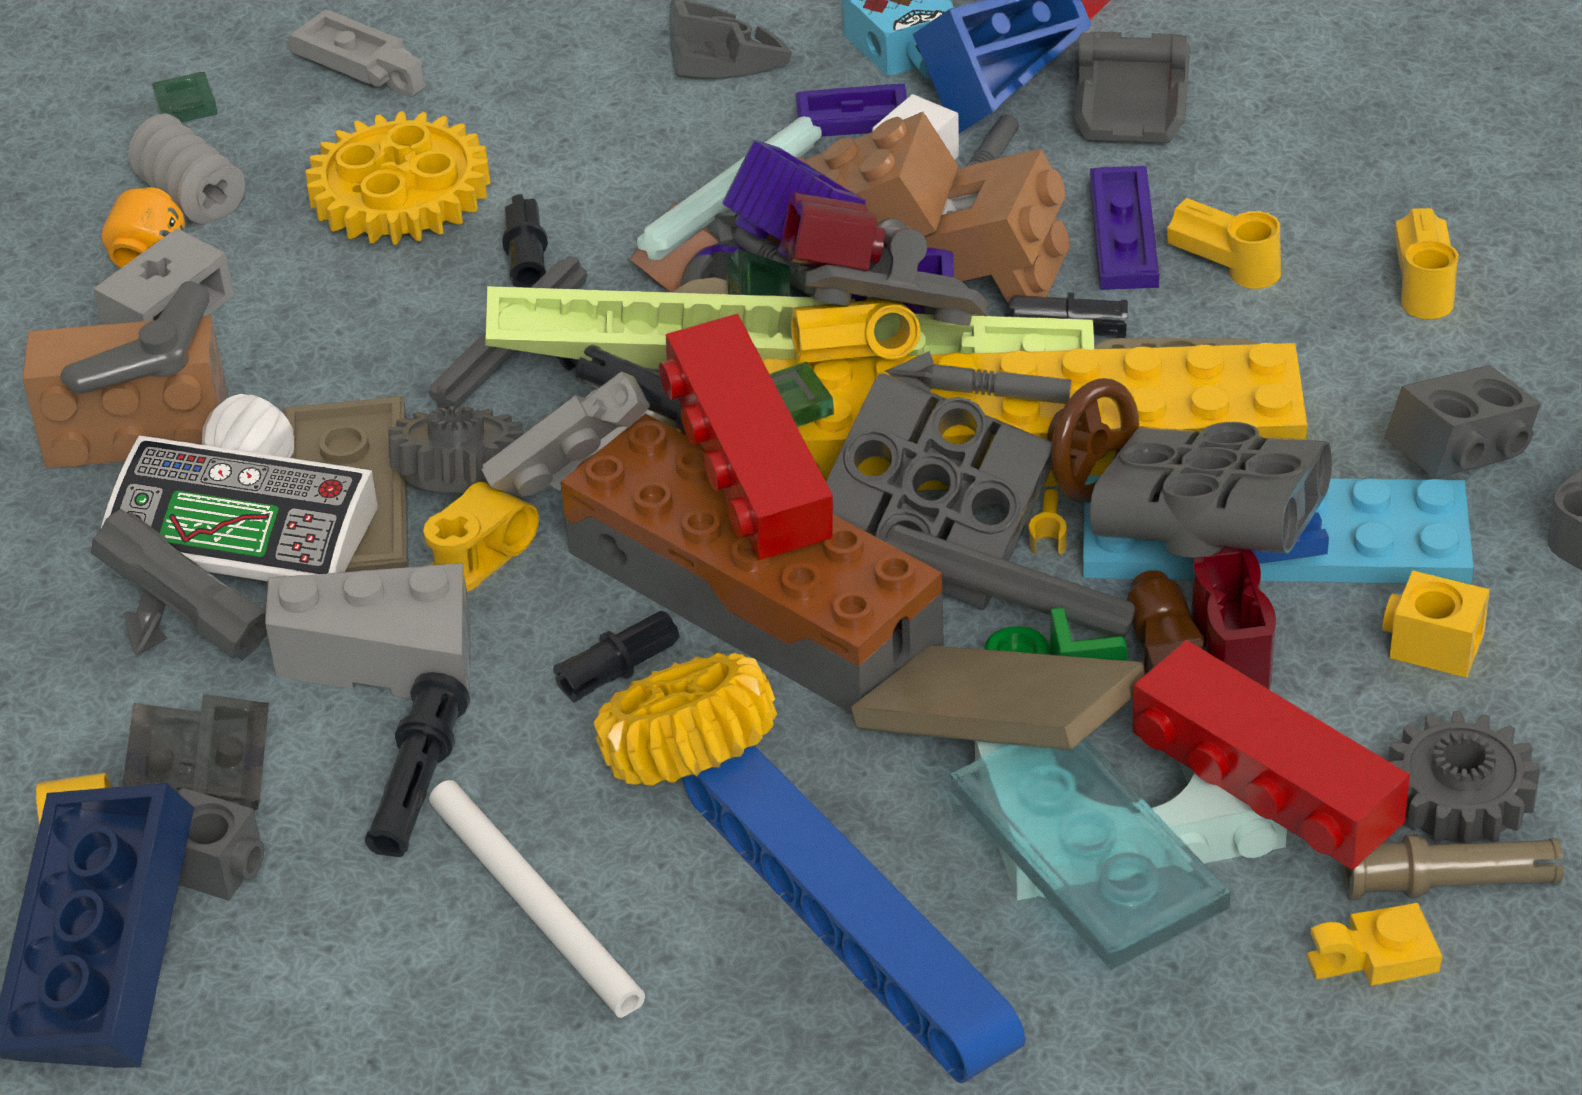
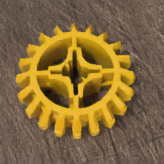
[593,653,778,786]

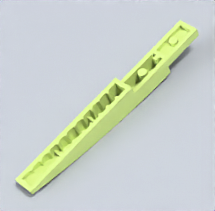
[485,286,1095,370]

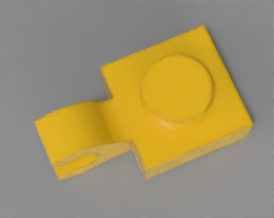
[1306,903,1443,986]

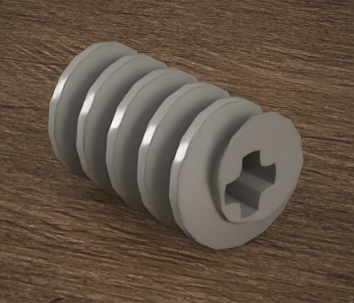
[128,113,245,224]

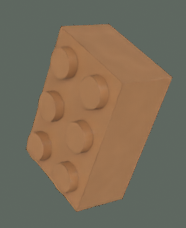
[767,112,958,289]
[22,315,229,468]

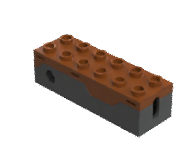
[560,414,944,715]

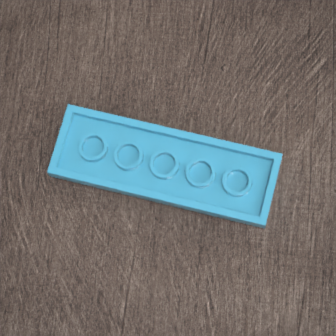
[1083,475,1474,584]

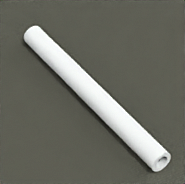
[429,780,645,1018]

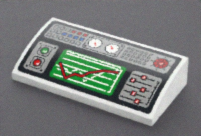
[101,435,378,581]

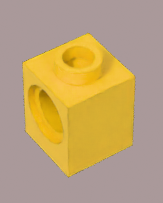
[1382,570,1490,678]

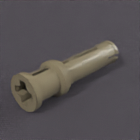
[1342,834,1563,900]

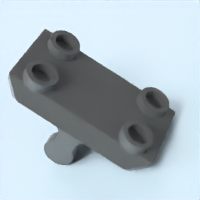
[1073,32,1190,143]
[794,218,988,326]

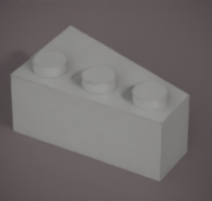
[265,563,471,708]

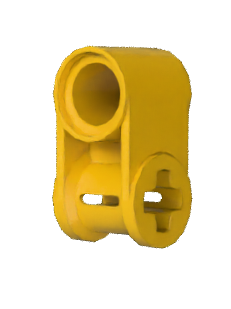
[423,482,539,592]

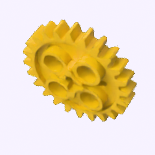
[305,111,491,244]

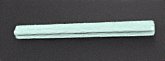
[637,116,821,261]

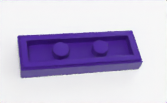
[1090,166,1159,290]

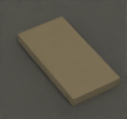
[283,396,409,572]
[851,645,1145,751]

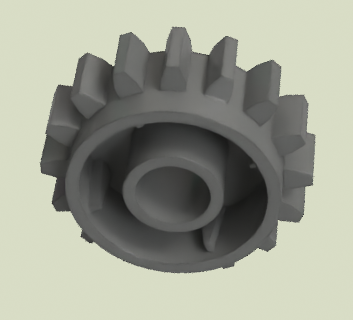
[388,406,524,493]
[1388,711,1540,844]

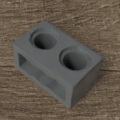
[1384,365,1541,479]

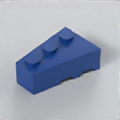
[912,0,1092,133]

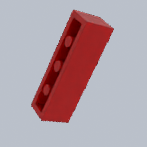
[659,314,833,560]
[1132,640,1410,870]

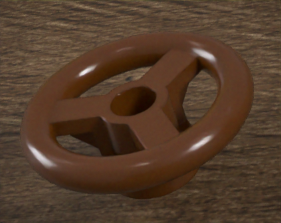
[1047,378,1140,503]

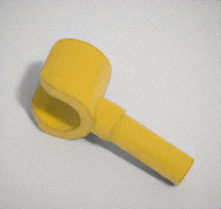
[1028,489,1067,555]

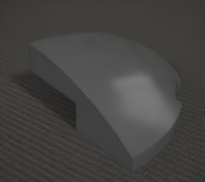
[670,0,792,78]

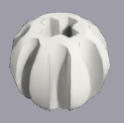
[202,394,294,458]

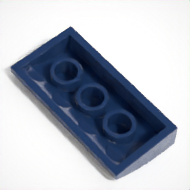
[0,783,194,1068]

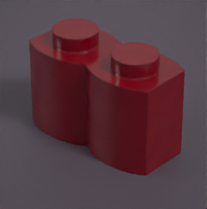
[781,192,885,271]
[1191,546,1276,689]

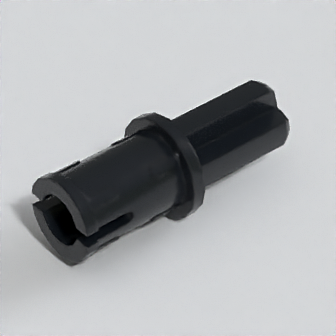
[502,194,548,288]
[1008,292,1128,338]
[553,611,680,703]

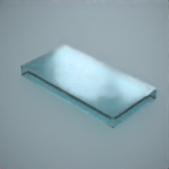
[950,738,1231,970]

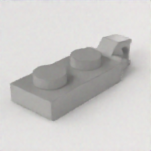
[288,9,426,97]
[481,371,650,497]

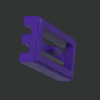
[796,83,907,137]

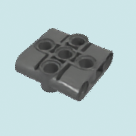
[826,373,1052,610]
[1090,422,1332,558]

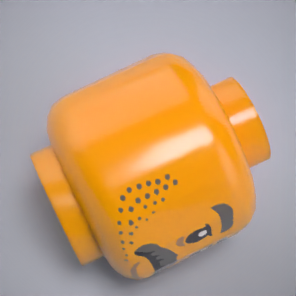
[101,187,185,268]

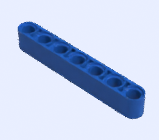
[682,746,1026,1084]

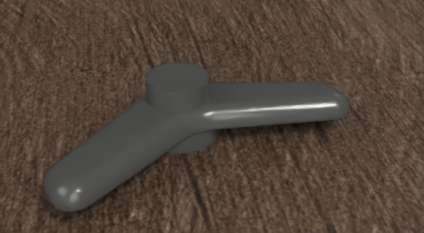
[61,281,210,394]

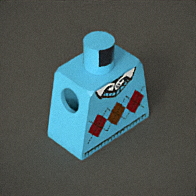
[842,0,954,79]

